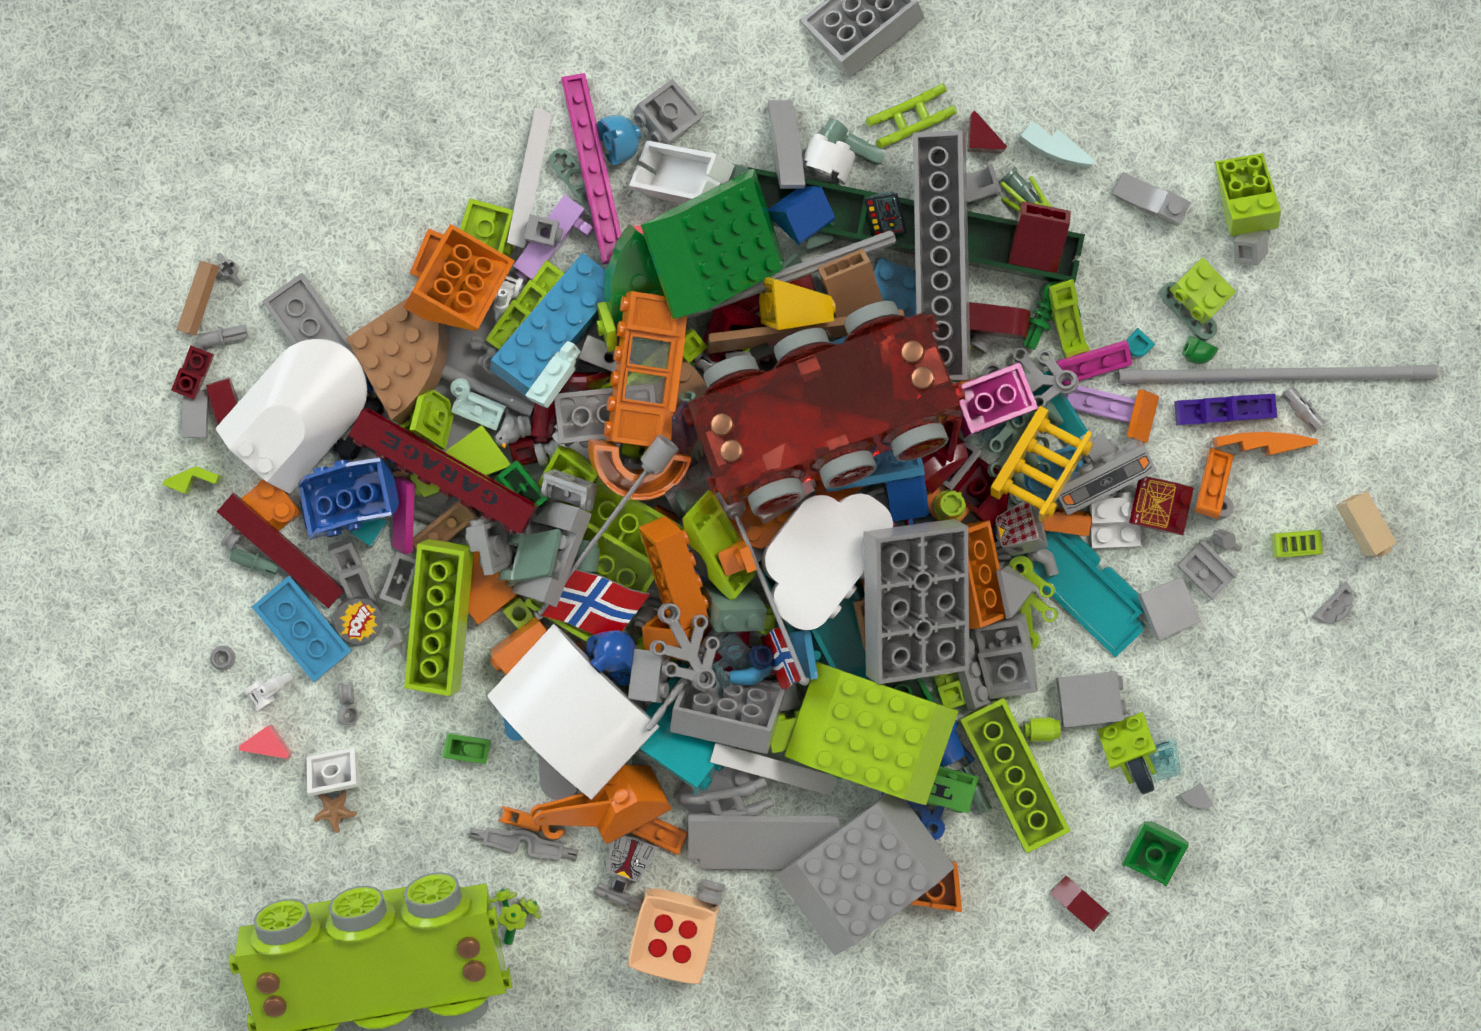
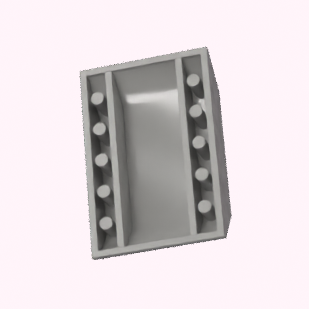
[776,793,955,956]

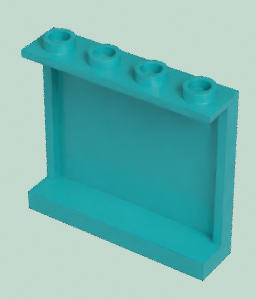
[639,663,738,796]

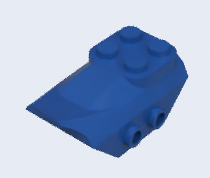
[298,458,399,540]

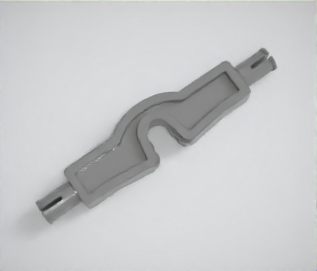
[468,827,579,860]

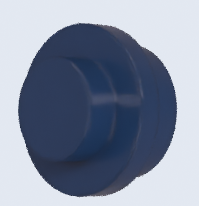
[749,645,773,670]

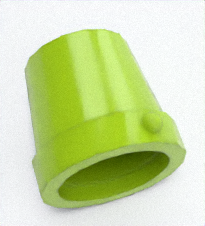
[933,490,966,521]

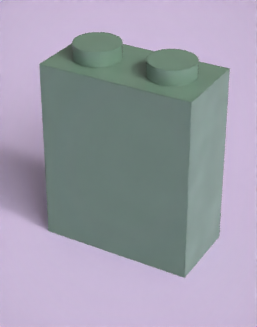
[700,582,767,632]

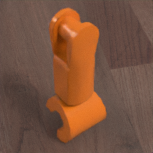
[498,806,566,840]

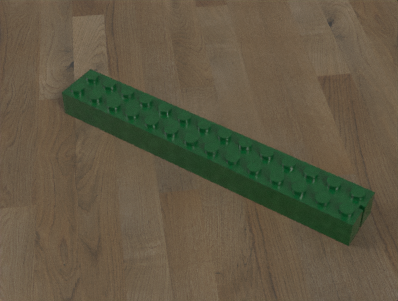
[747,167,1085,283]

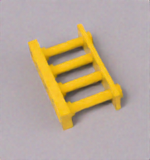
[991,406,1094,523]

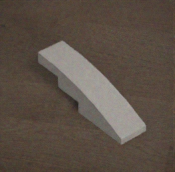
[767,100,805,189]

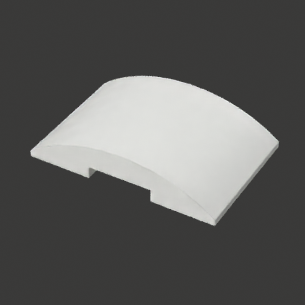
[487,624,660,799]

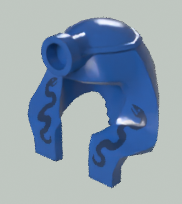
[586,630,636,685]

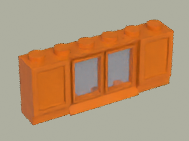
[604,291,687,447]

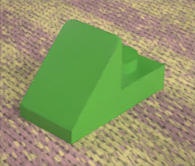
[442,733,491,764]

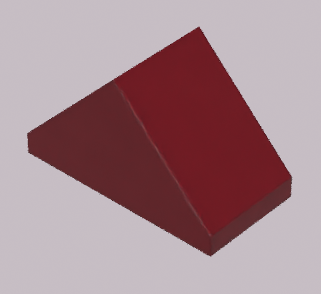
[967,110,1007,154]

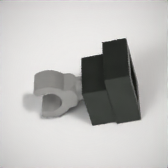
[750,342,782,376]

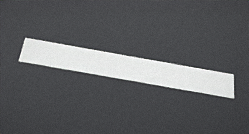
[507,107,551,248]
[710,743,836,795]

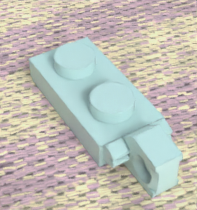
[525,341,581,408]

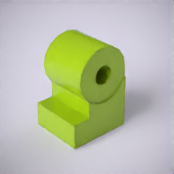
[502,595,534,629]

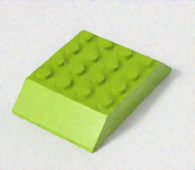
[785,662,958,805]

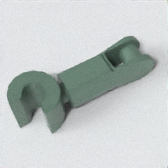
[821,118,885,165]

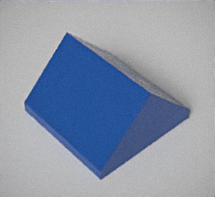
[768,186,835,245]
[886,475,929,521]

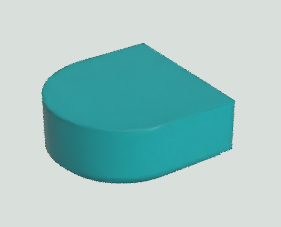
[1126,328,1155,357]

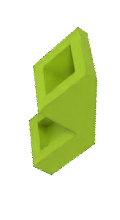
[162,466,223,494]

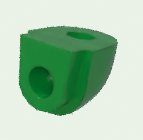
[1182,335,1219,364]

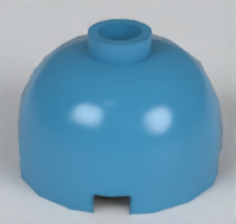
[597,114,641,165]

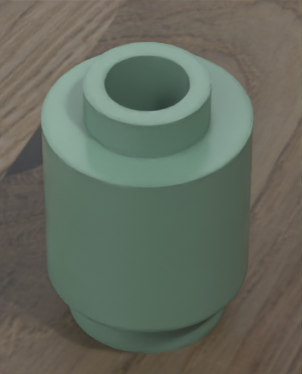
[573,540,600,573]

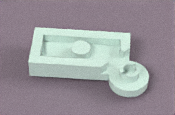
[450,378,506,430]

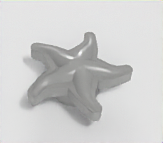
[384,621,410,662]

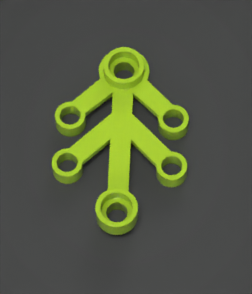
[1009,555,1058,650]

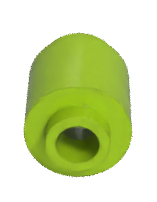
[1024,717,1061,742]

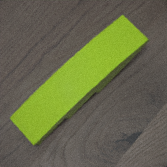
[486,260,565,350]

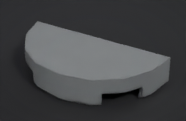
[1312,581,1353,623]

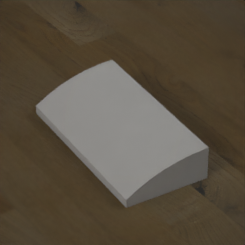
[554,384,655,445]

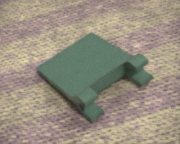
[498,529,562,587]

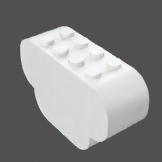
[762,494,893,630]

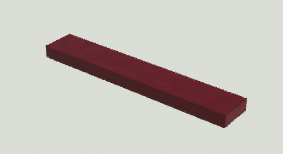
[216,492,345,609]

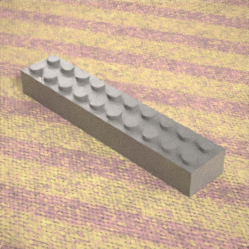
[913,130,971,382]

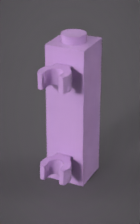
[513,195,594,283]

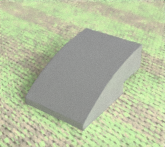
[974,613,1038,699]

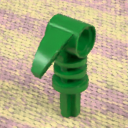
[1023,281,1081,350]

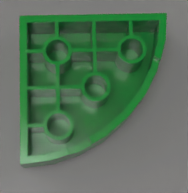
[604,224,665,365]

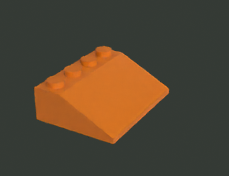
[403,224,515,331]

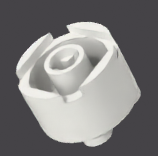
[803,134,856,185]

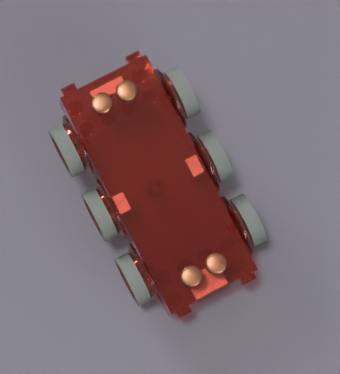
[682,301,966,515]

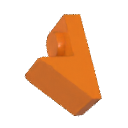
[718,539,757,576]

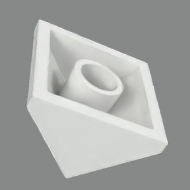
[306,748,362,796]

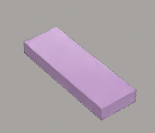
[1066,384,1136,424]

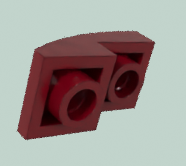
[171,345,215,400]
[206,377,239,425]

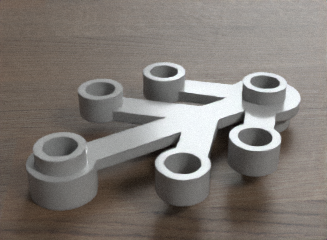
[983,348,1079,411]
[650,603,720,691]

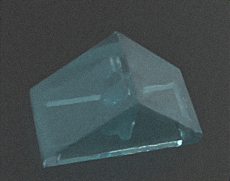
[1150,737,1181,781]

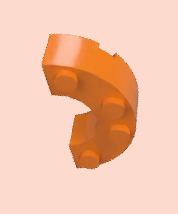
[588,439,691,500]

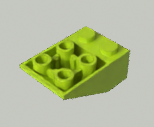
[1215,153,1281,237]

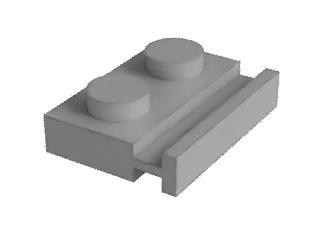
[1176,540,1238,600]

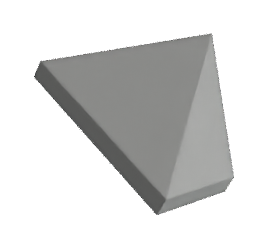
[996,565,1036,619]

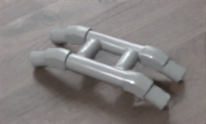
[680,777,774,819]

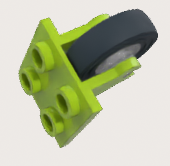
[1097,712,1157,794]

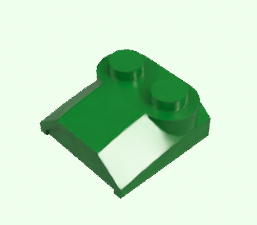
[1122,821,1189,886]

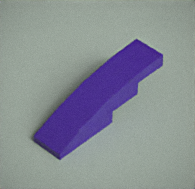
[1174,394,1277,426]

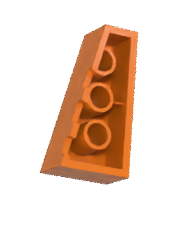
[909,860,962,912]

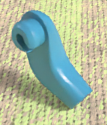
[730,664,772,685]

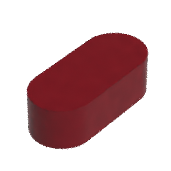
[969,302,1031,339]

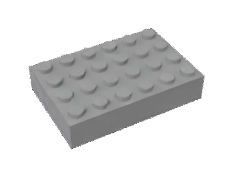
[864,519,969,684]

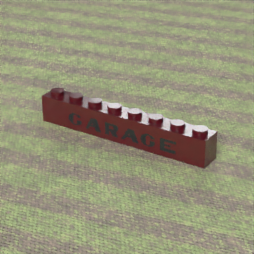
[348,408,539,534]

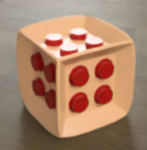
[627,887,720,985]

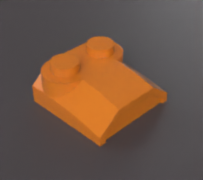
[241,479,302,531]

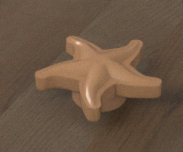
[314,790,357,833]

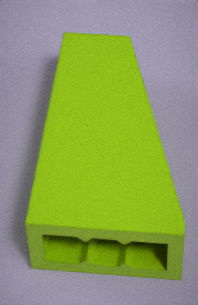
[410,425,511,498]

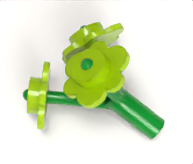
[490,888,541,945]

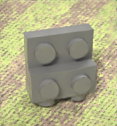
[633,79,704,145]
[466,516,514,575]

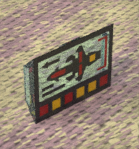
[864,192,907,236]

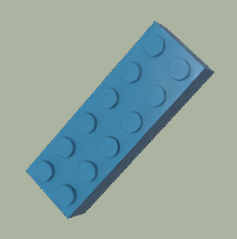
[490,253,606,397]

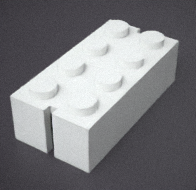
[629,141,735,204]

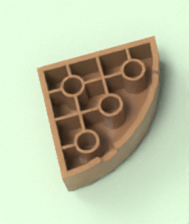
[346,298,449,424]

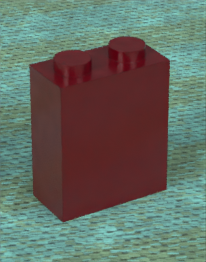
[1008,201,1071,273]

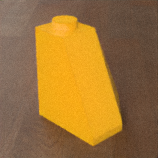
[759,277,836,330]

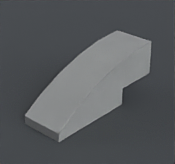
[328,536,379,605]

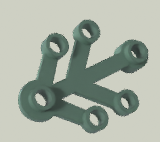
[987,414,1050,505]

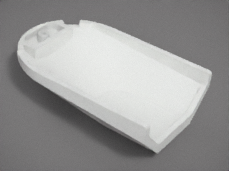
[215,339,368,493]

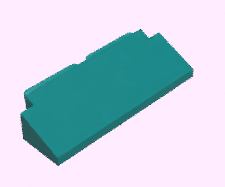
[1011,530,1146,658]

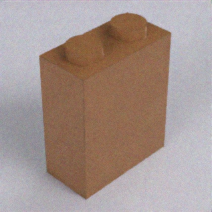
[817,249,883,318]

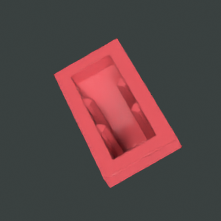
[239,725,292,759]

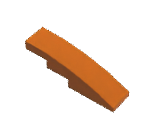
[1212,432,1318,456]

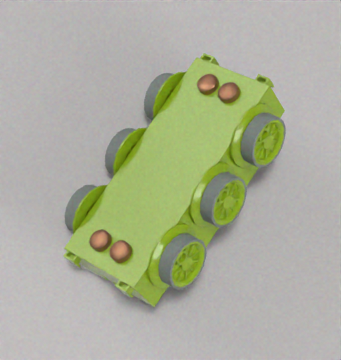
[229,872,513,1031]

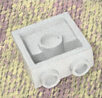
[1089,492,1141,548]

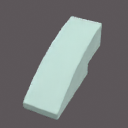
[1018,121,1095,168]

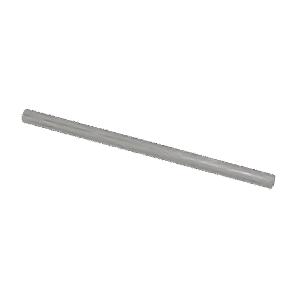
[687,231,896,319]

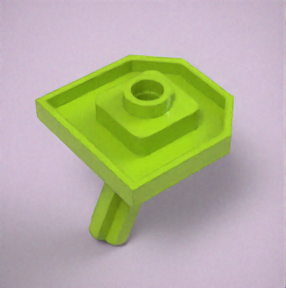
[400,390,454,450]

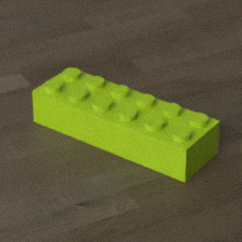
[404,539,474,696]
[958,697,1071,853]

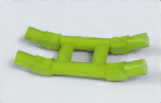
[866,83,958,149]

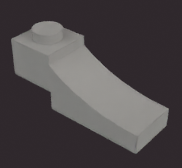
[1111,172,1191,226]

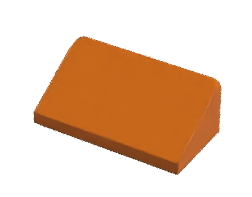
[1043,507,1092,536]

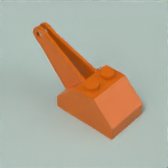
[530,765,672,844]

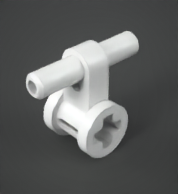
[493,276,524,321]
[244,673,293,712]

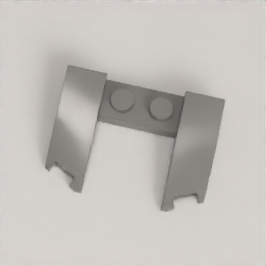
[512,501,592,607]

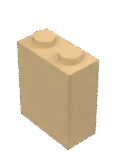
[1335,491,1397,558]

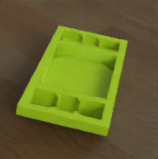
[683,490,757,600]

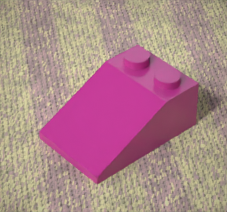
[947,363,1038,438]

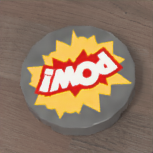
[334,596,383,644]

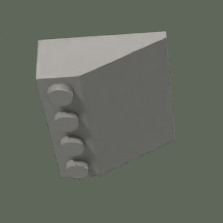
[800,0,925,78]
[670,668,786,754]

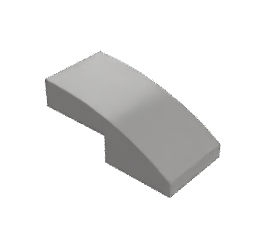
[182,389,209,438]

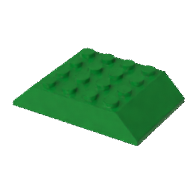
[641,169,785,319]

